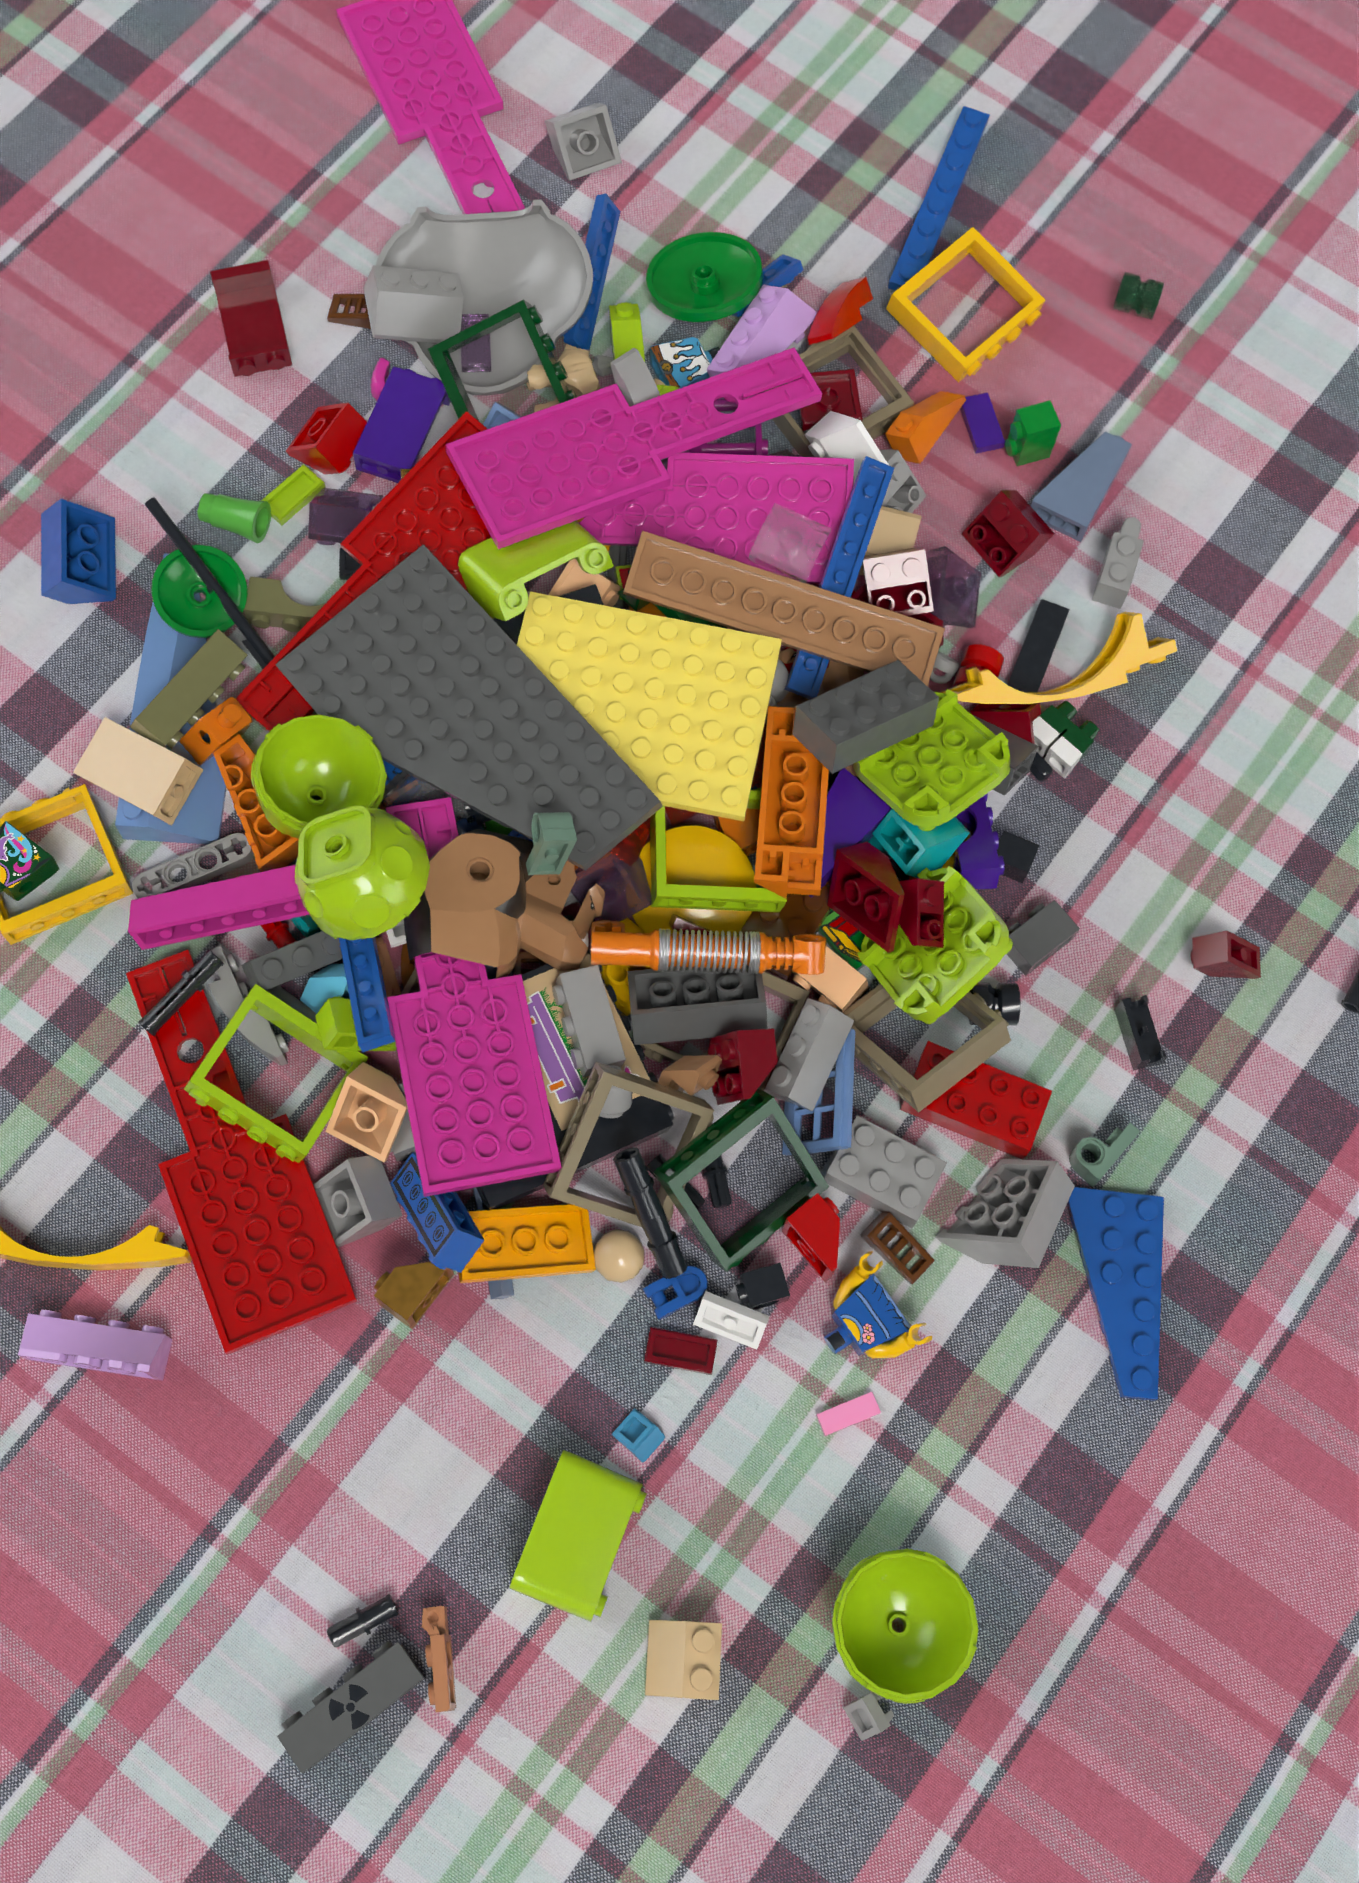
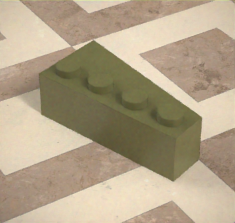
[130,629,248,749]

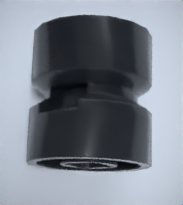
[969,983,1021,1026]

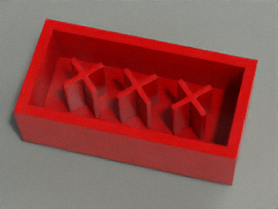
[900,1041,1052,1160]

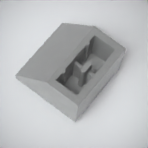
[853,450,927,513]

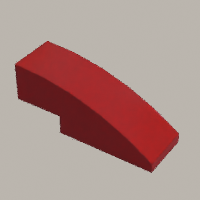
[808,277,873,345]

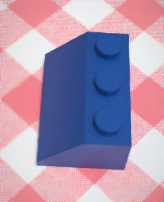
[41,499,116,604]

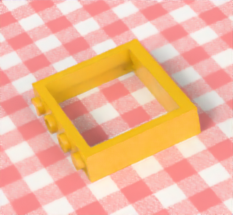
[886,227,1046,383]
[0,784,133,945]

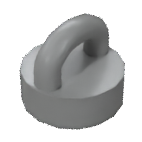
[930,652,960,684]

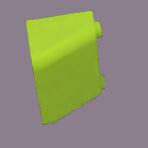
[458,521,614,621]
[509,1450,647,1622]

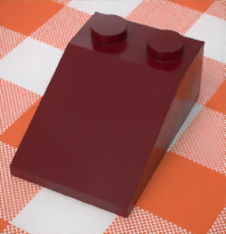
[827,842,904,953]

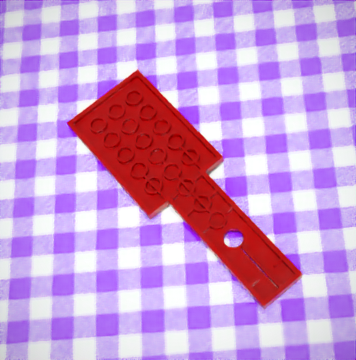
[235,411,491,732]
[126,950,357,1355]

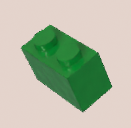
[1005,400,1061,467]

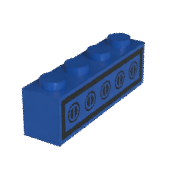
[390,1152,484,1273]

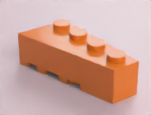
[213,734,299,872]

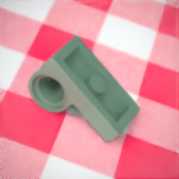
[526,812,577,875]
[1069,1123,1140,1187]

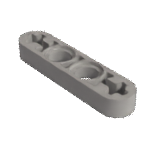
[132,833,254,899]

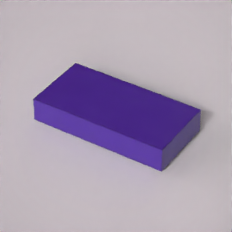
[960,392,1005,454]

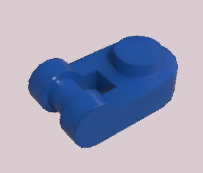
[643,1266,707,1320]

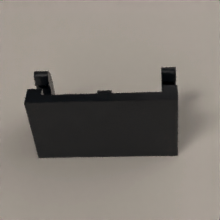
[1114,995,1167,1071]

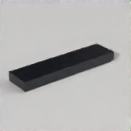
[1007,599,1070,692]

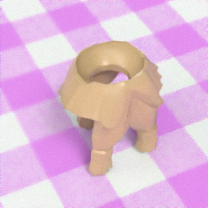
[526,344,600,412]

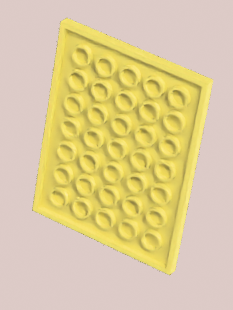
[517,592,782,821]

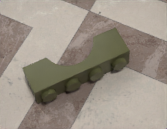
[244,577,325,632]

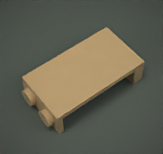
[73,717,203,826]

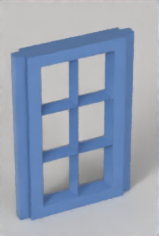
[782,1029,855,1156]

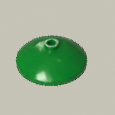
[151,545,248,638]

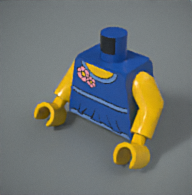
[824,1251,932,1359]

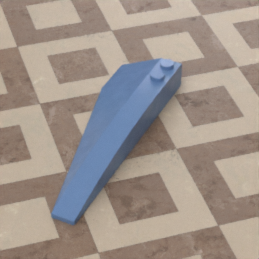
[115,553,227,844]

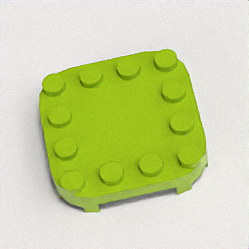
[853,689,1010,831]
[857,866,1013,1024]

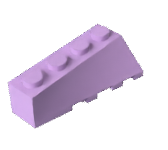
[707,285,817,377]
[18,1310,172,1381]

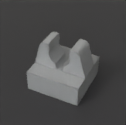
[843,1692,894,1741]

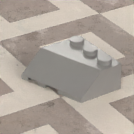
[936,1159,1075,1268]

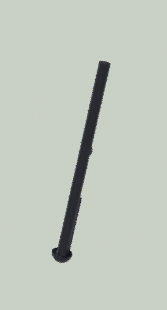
[145,497,294,698]

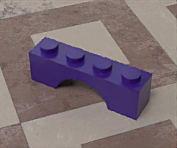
[953,793,1004,890]

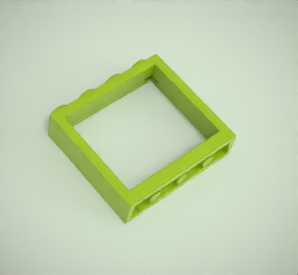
[650,788,787,912]
[184,984,368,1163]

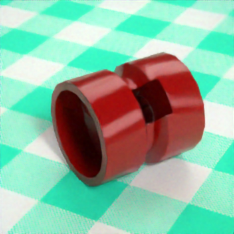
[953,644,1004,687]

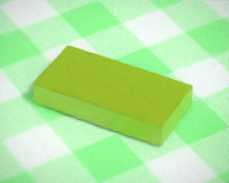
[261,464,326,526]

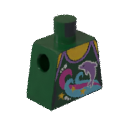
[0,821,59,901]

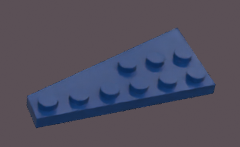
[1068,1187,1164,1401]

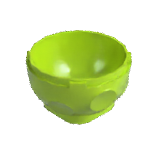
[251,714,387,839]
[295,805,430,940]
[832,1549,979,1704]

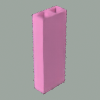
[816,1392,881,1436]

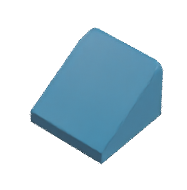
[612,1408,665,1463]

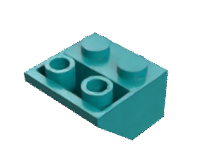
[872,809,969,879]

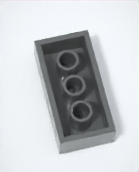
[792,660,939,774]

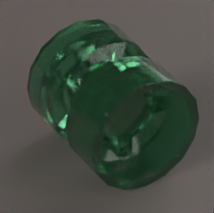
[1113,271,1164,320]

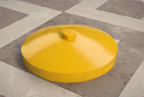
[627,825,756,936]

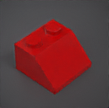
[285,402,367,475]
[782,1193,840,1283]

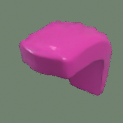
[370,358,390,402]

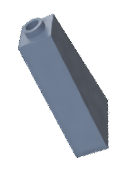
[1031,431,1132,542]

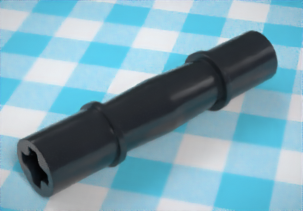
[613,1148,687,1279]

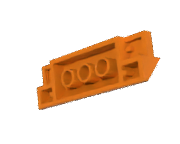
[754,706,829,899]

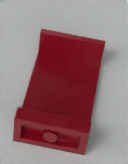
[210,260,292,377]

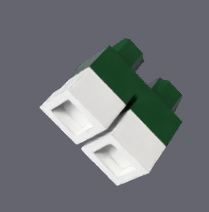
[1033,701,1099,779]

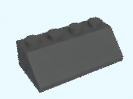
[627,965,768,1045]

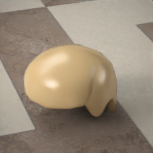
[594,1229,644,1283]

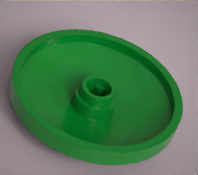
[646,232,763,322]

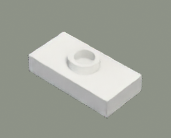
[693,1291,770,1350]

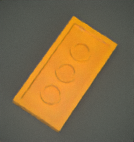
[458,1204,596,1283]

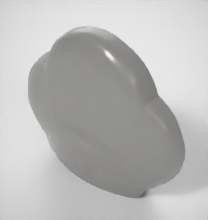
[376,199,593,396]

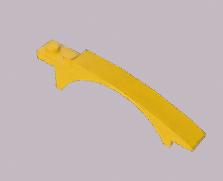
[941,612,1177,704]
[0,1225,192,1271]

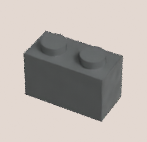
[1007,900,1080,976]

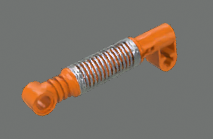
[590,920,826,975]

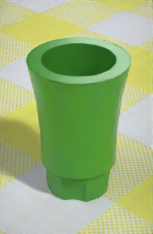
[197,493,271,543]

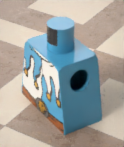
[650,337,720,388]

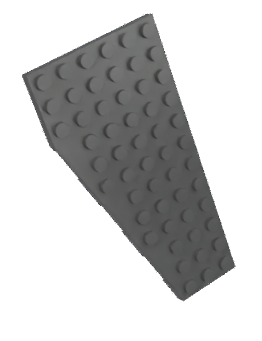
[275,544,663,871]

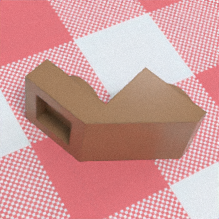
[658,1055,722,1096]

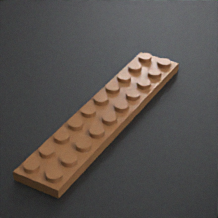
[623,531,945,686]

